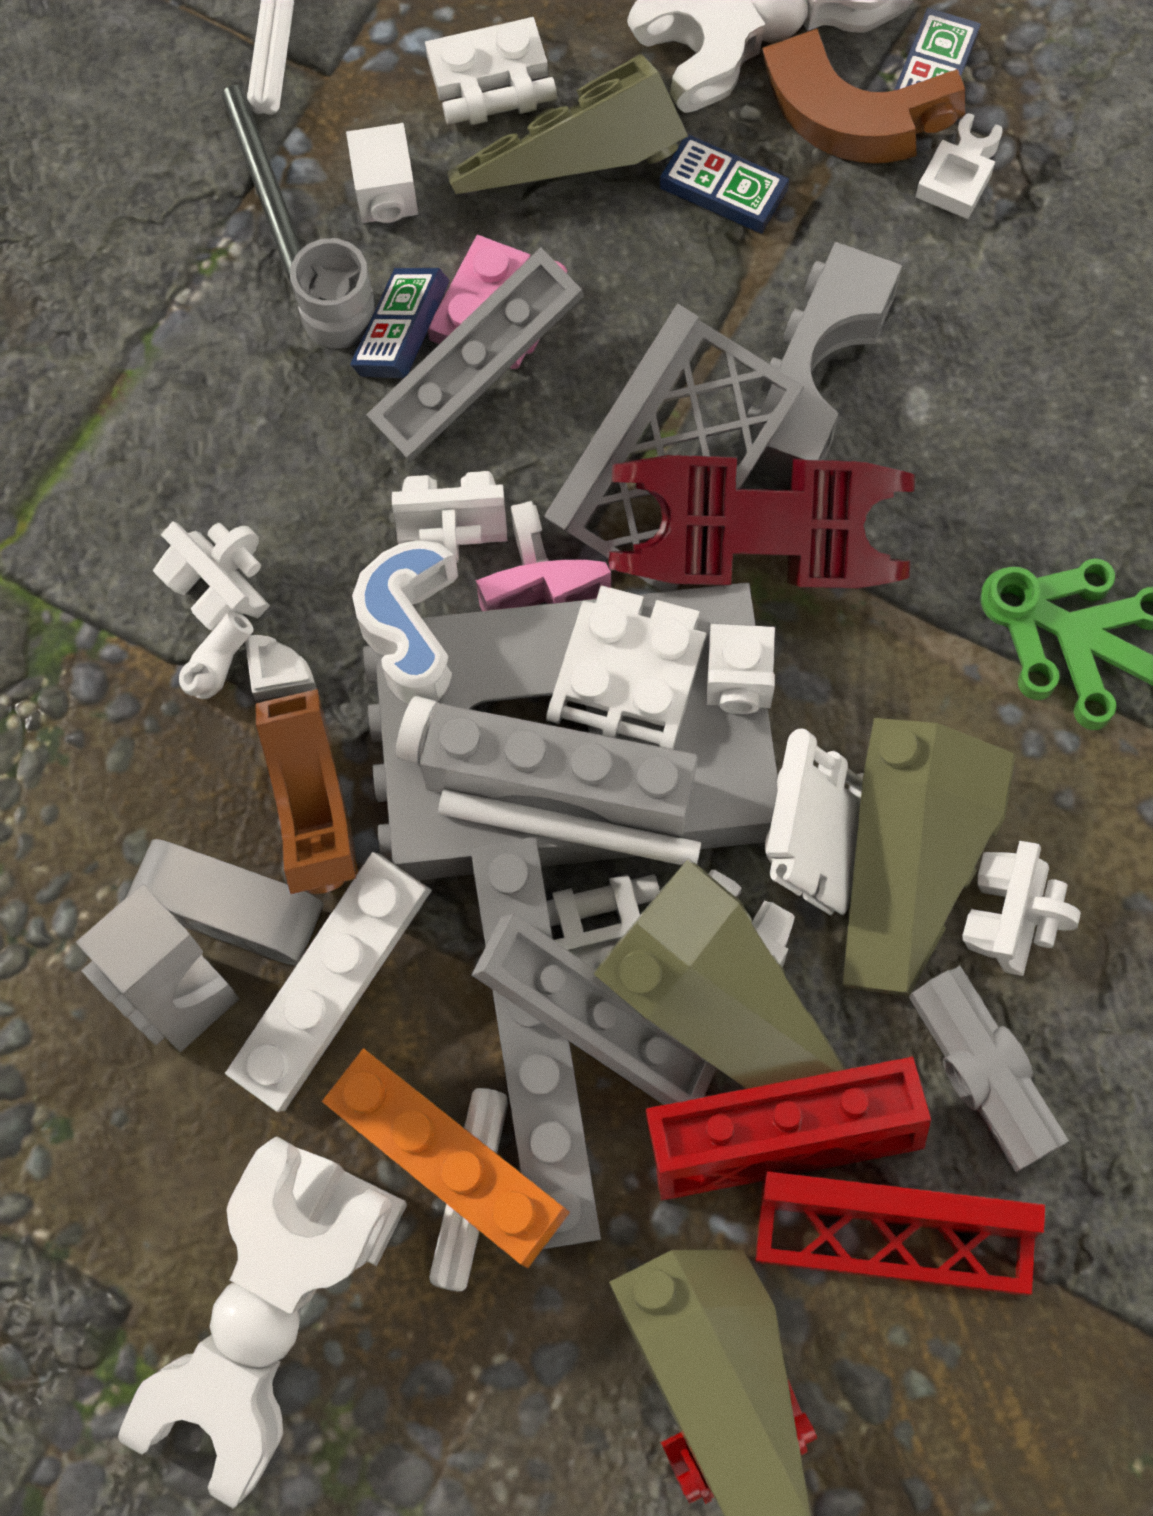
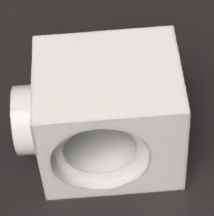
[346,123,419,223]

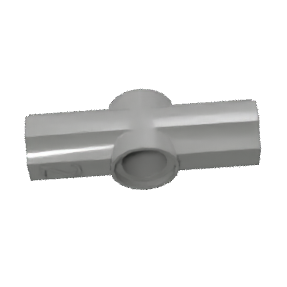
[909,966,1069,1172]

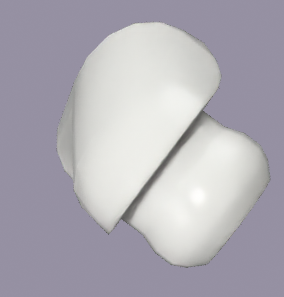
[179,611,253,699]

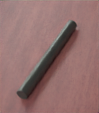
[222,85,302,281]

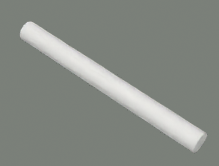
[438,789,701,865]

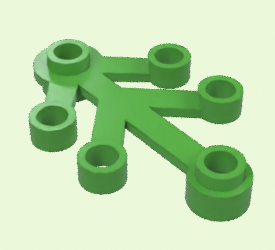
[980,558,1153,730]

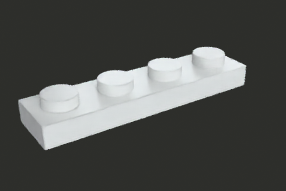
[225,852,432,1112]

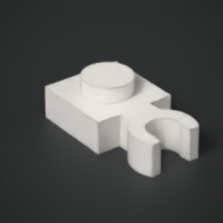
[916,113,1002,219]

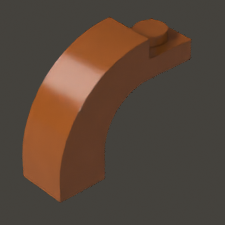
[762,29,965,163]
[256,689,359,894]

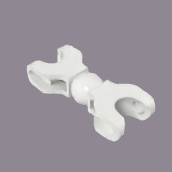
[627,0,912,113]
[118,1136,392,1509]

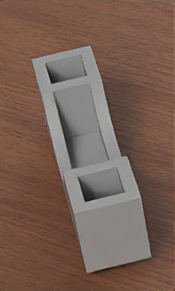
[739,242,902,484]
[420,703,697,838]
[76,884,240,1052]

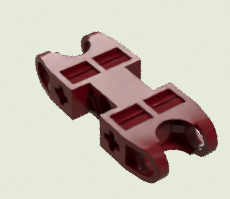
[609,455,915,588]

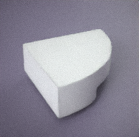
[511,501,549,565]
[245,635,317,700]

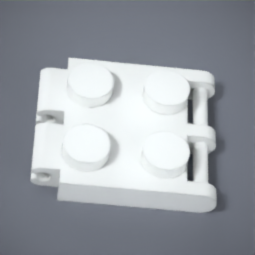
[546,585,706,750]
[765,729,864,915]

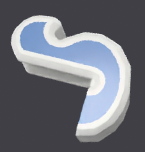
[352,540,458,704]

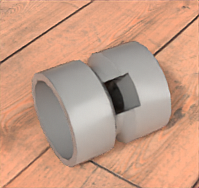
[290,238,376,349]

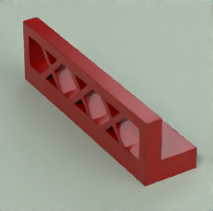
[646,1057,931,1201]
[755,1171,1045,1296]

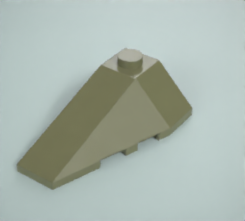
[447,54,688,194]
[843,718,1015,996]
[594,858,846,1089]
[609,1250,811,1516]

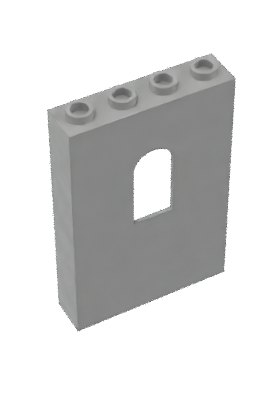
[363,583,778,880]

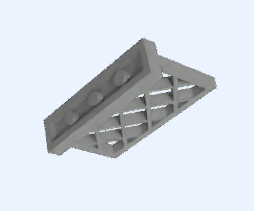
[544,303,804,592]

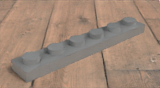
[470,837,601,1249]

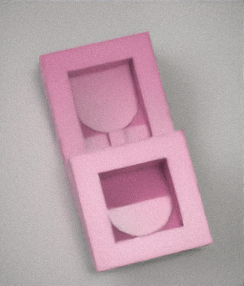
[476,560,611,611]

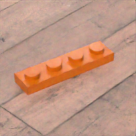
[322,1048,570,1268]

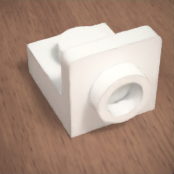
[706,624,775,714]

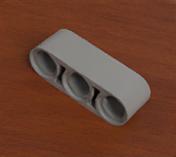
[126,839,324,966]

